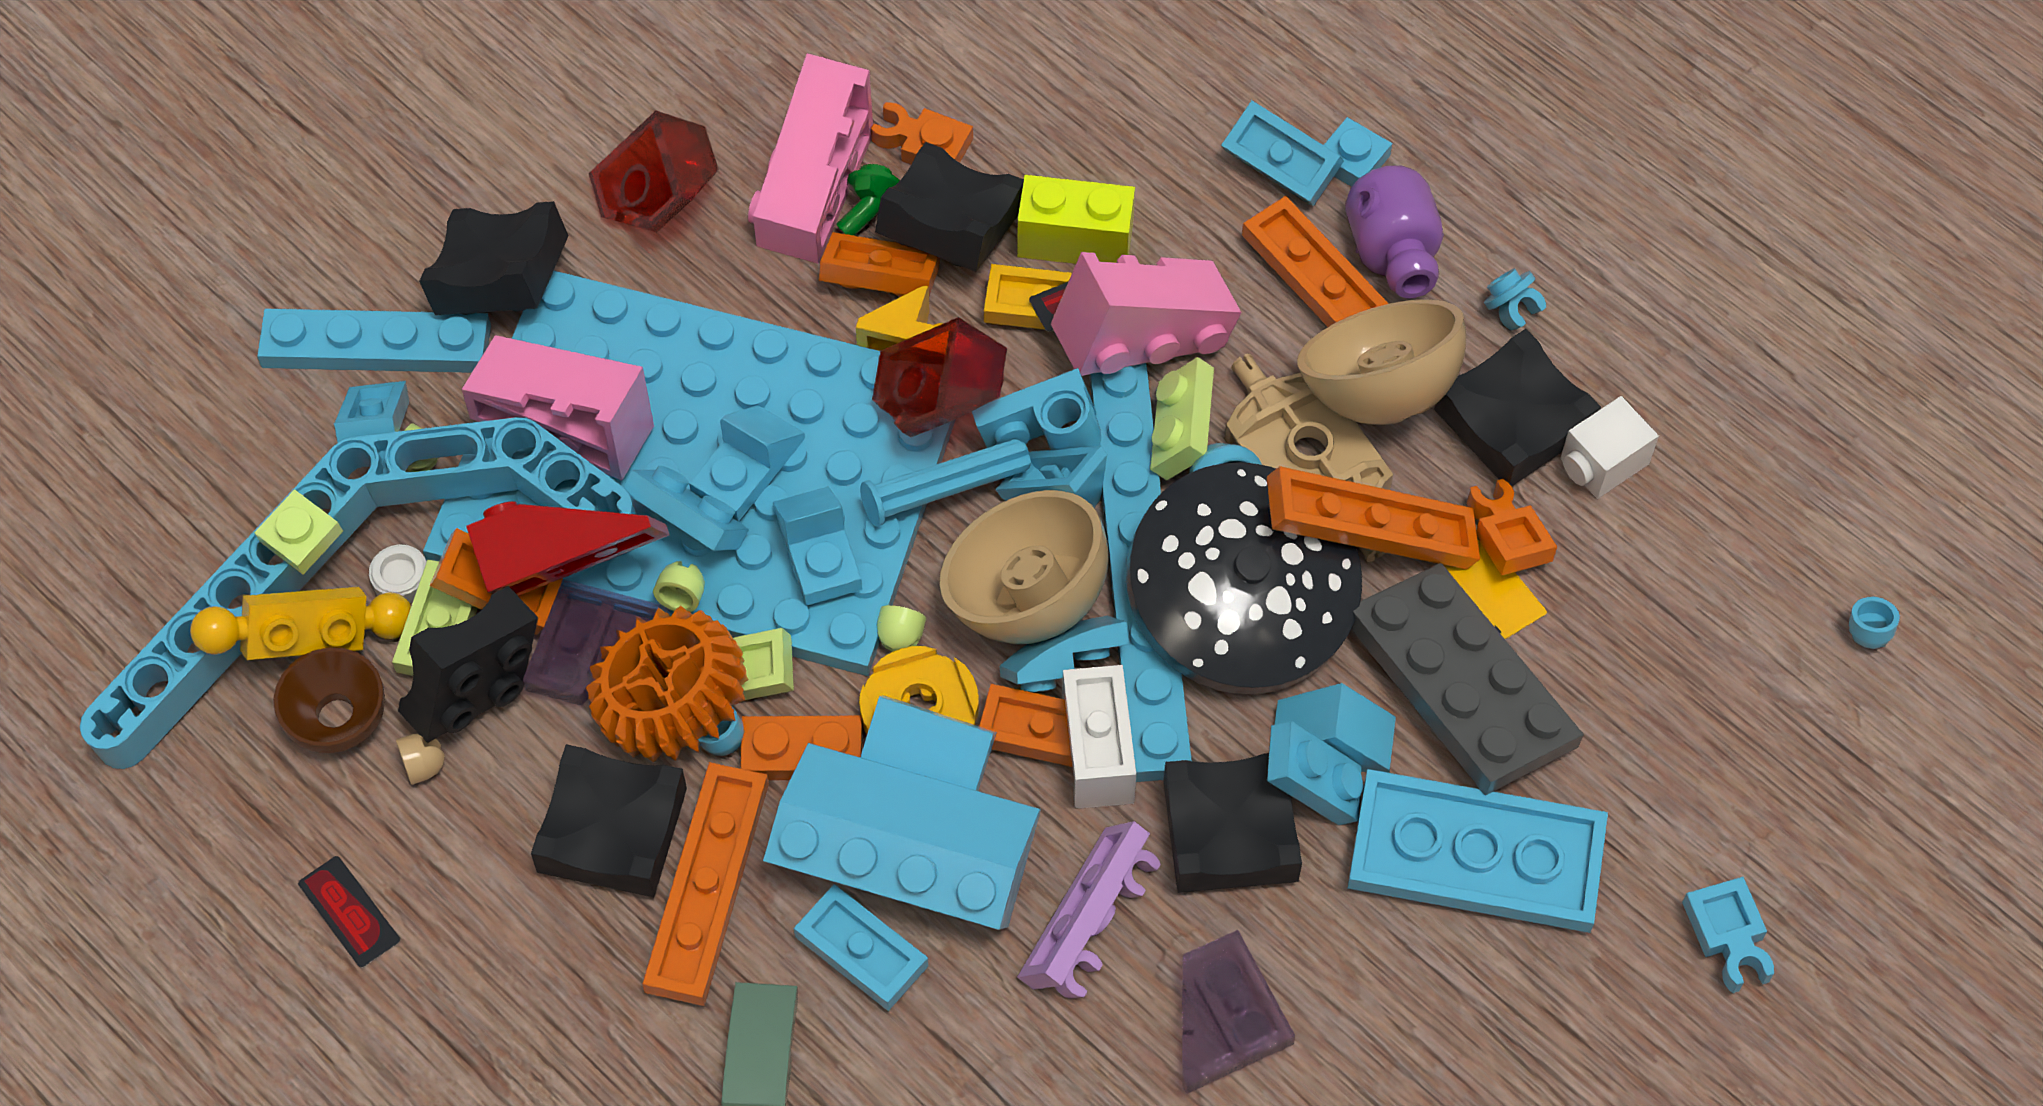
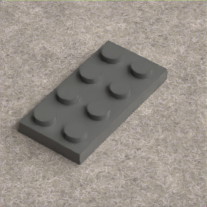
[1352,563,1584,795]

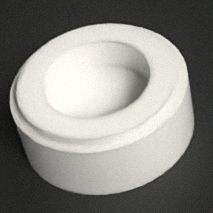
[369,545,426,603]

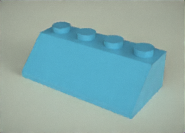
[763,743,1041,930]

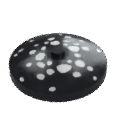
[1126,462,1362,694]

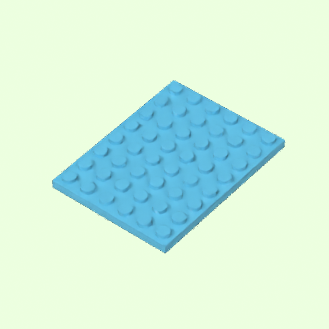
[423,271,968,676]

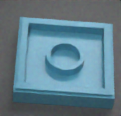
[860,695,997,791]

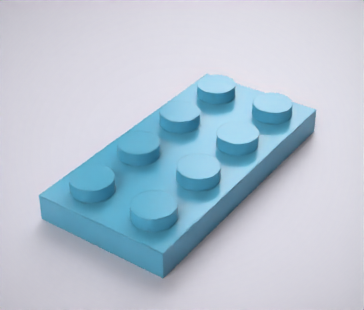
[1347,769,1608,933]

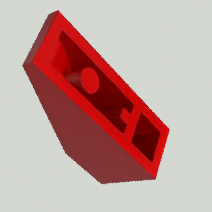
[466,501,670,596]

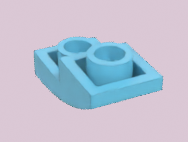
[999,615,1129,692]

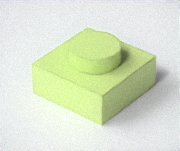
[254,489,343,575]
[733,628,794,700]

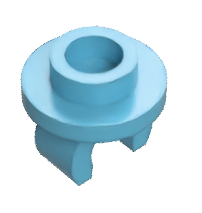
[1484,268,1546,331]

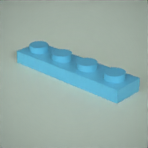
[257,309,491,373]

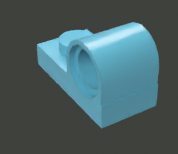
[971,368,1102,450]

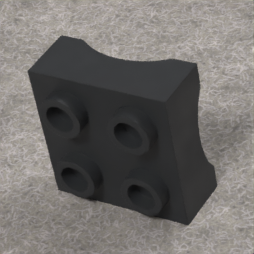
[875,142,1024,272]
[419,201,569,315]
[1434,329,1601,486]
[398,586,538,743]
[531,744,687,898]
[1163,753,1302,893]

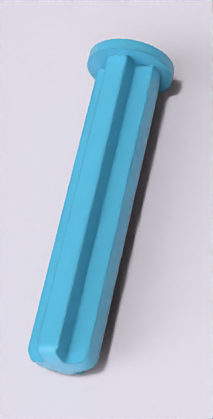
[860,439,1031,526]

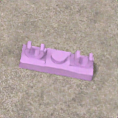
[1017,821,1161,999]

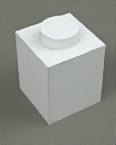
[1560,396,1659,499]

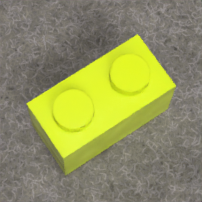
[1017,175,1135,264]

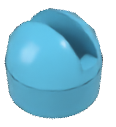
[1849,597,1900,649]
[698,707,744,756]

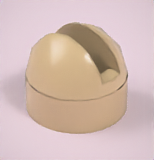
[396,734,445,785]

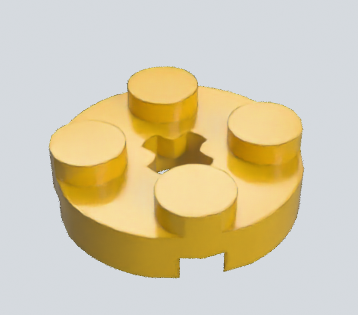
[859,646,979,735]

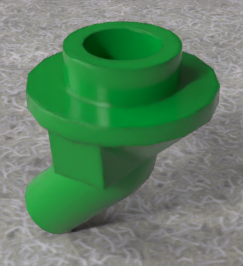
[836,164,900,236]

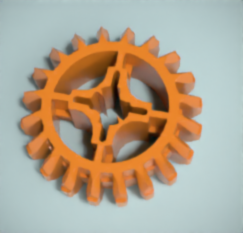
[585,605,749,763]

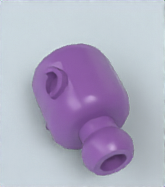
[1345,165,1444,298]

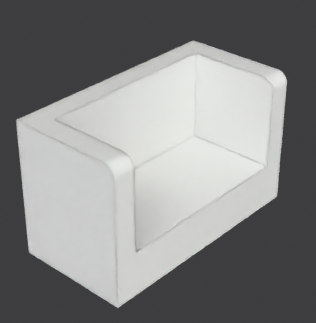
[1062,665,1136,809]

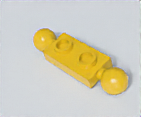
[190,587,411,660]

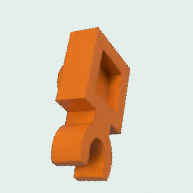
[871,102,973,164]
[1467,479,1557,576]

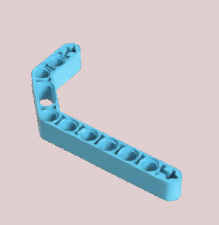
[80,417,637,769]

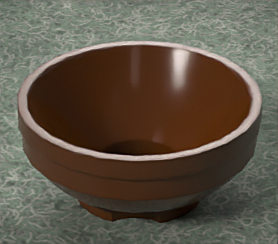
[273,647,385,753]

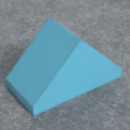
[996,446,1107,508]
[1274,683,1396,773]

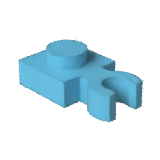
[1682,877,1774,993]

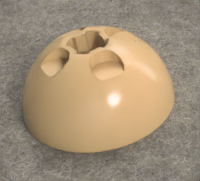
[1297,300,1466,425]
[940,490,1108,644]

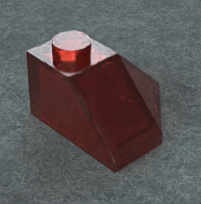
[588,110,719,233]
[872,317,1007,437]

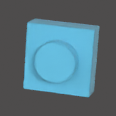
[1324,117,1392,187]

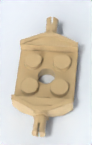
[1225,354,1393,562]

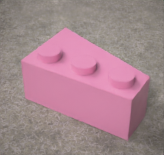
[748,53,873,264]
[1051,252,1242,376]
[462,335,654,480]

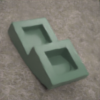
[721,982,798,1106]

